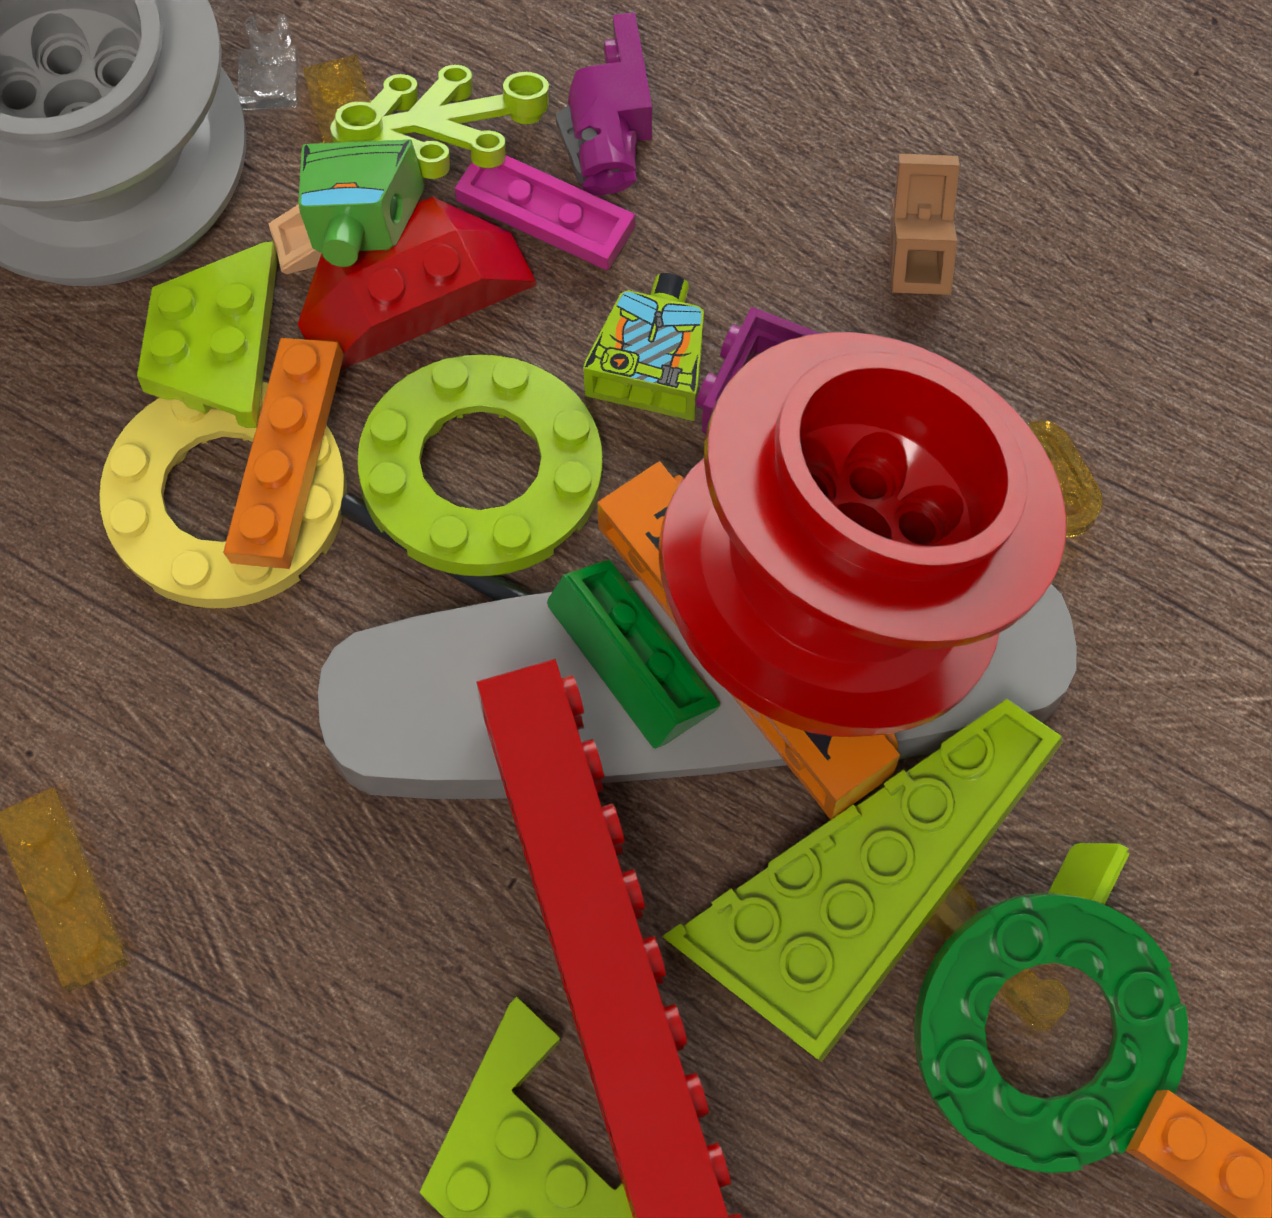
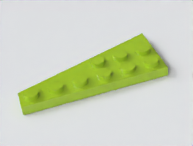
[662,699,1063,1062]

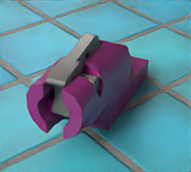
[556,12,652,195]

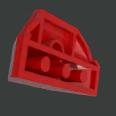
[297,197,536,370]

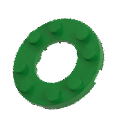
[914,893,1188,1173]

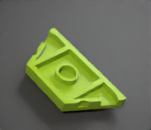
[137,241,278,428]

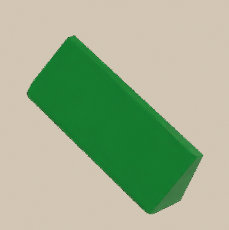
[547,559,721,749]

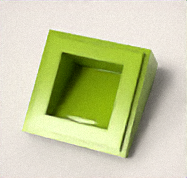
[1048,843,1129,905]

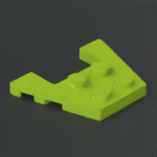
[419,997,633,1218]

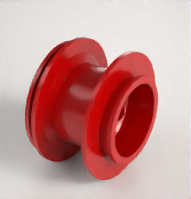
[659,332,1066,737]

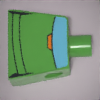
[298,139,425,267]

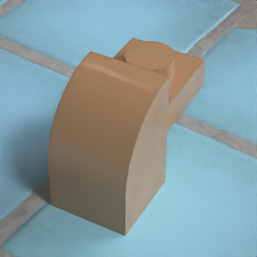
[889,154,960,295]

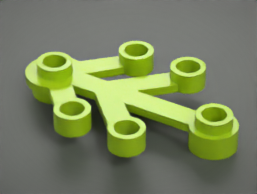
[330,65,549,179]

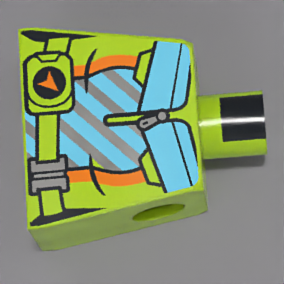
[583,273,704,421]

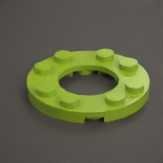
[358,355,603,576]

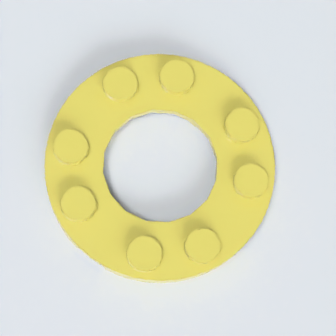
[100,382,347,608]

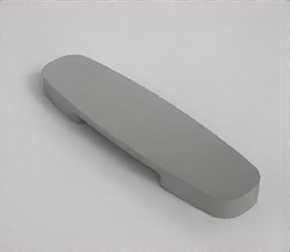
[318,580,1077,799]

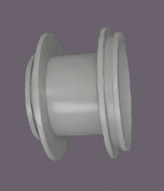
[0,0,246,287]

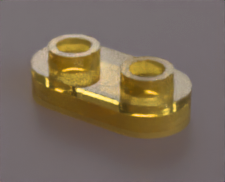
[1027,421,1103,537]

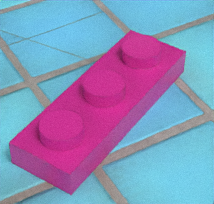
[455,155,635,271]

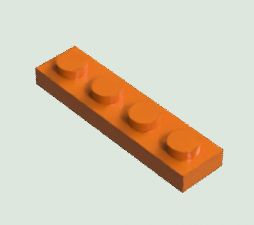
[223,338,344,569]

